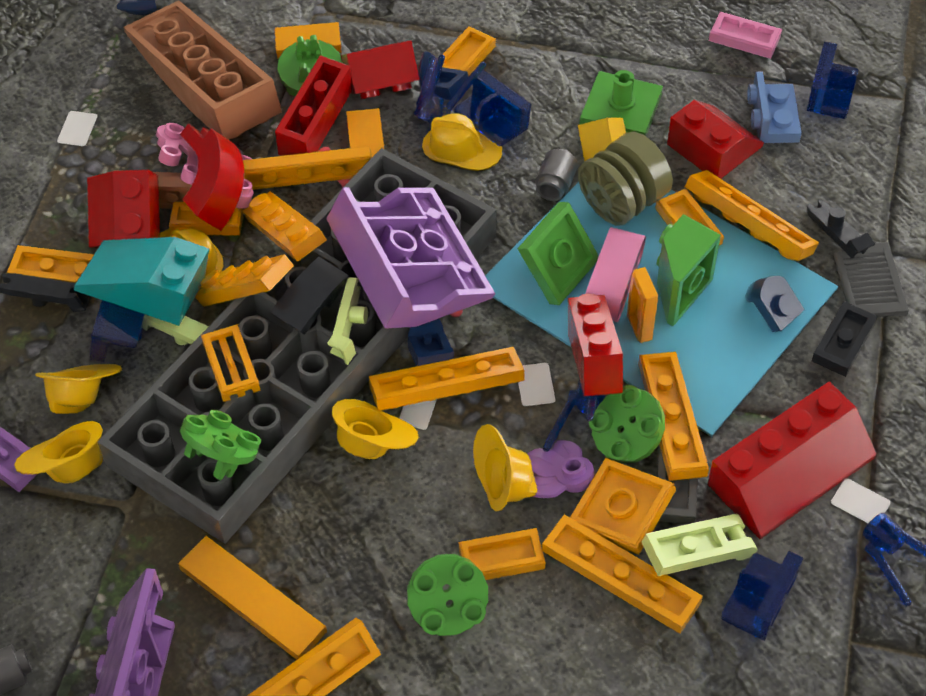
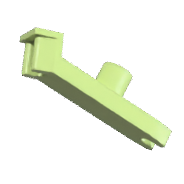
[328,277,368,365]
[135,313,209,345]

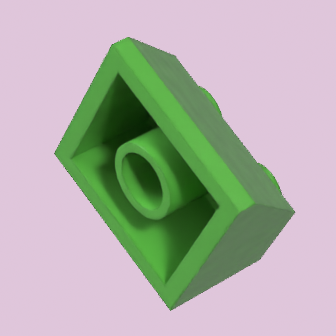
[656,214,721,326]

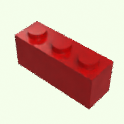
[275,55,352,156]
[568,293,623,396]

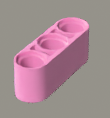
[585,227,646,322]

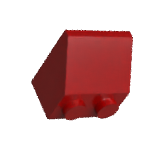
[340,40,420,99]
[667,100,764,179]
[87,169,160,248]

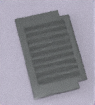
[833,242,909,317]

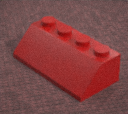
[707,381,876,539]

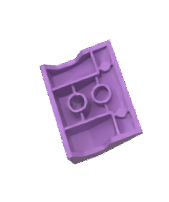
[326,187,495,328]
[89,568,175,696]

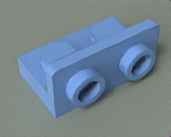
[747,72,801,143]

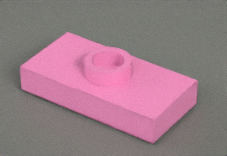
[709,12,782,59]

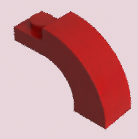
[180,124,244,231]

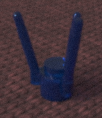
[413,54,486,123]
[543,378,606,452]
[862,513,926,606]

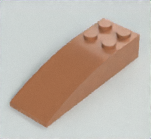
[123,0,282,140]

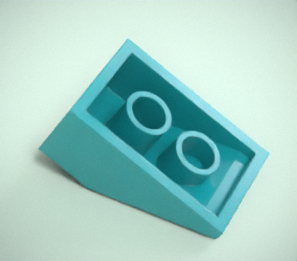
[74,237,210,326]

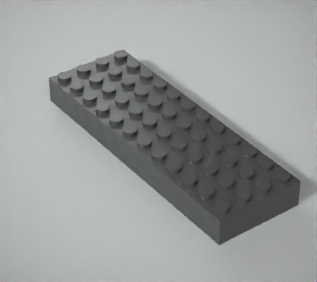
[98,148,496,544]

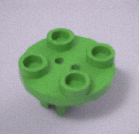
[277,35,343,96]
[589,385,665,464]
[180,410,261,480]
[407,554,488,636]

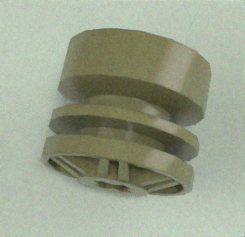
[578,131,673,226]

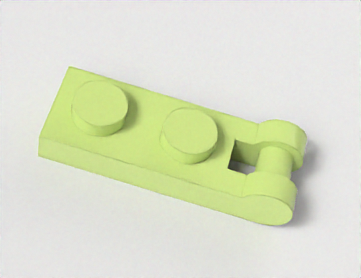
[641,514,758,576]

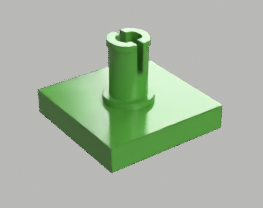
[580,70,663,136]
[517,202,599,305]

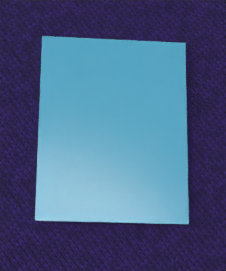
[485,182,838,437]

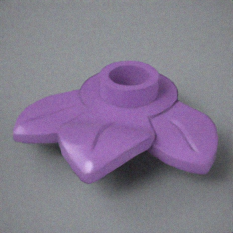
[527,440,595,498]

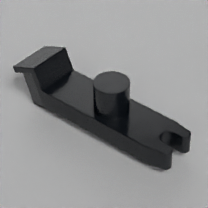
[807,200,875,258]
[0,273,91,312]

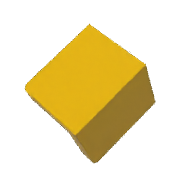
[578,117,626,162]

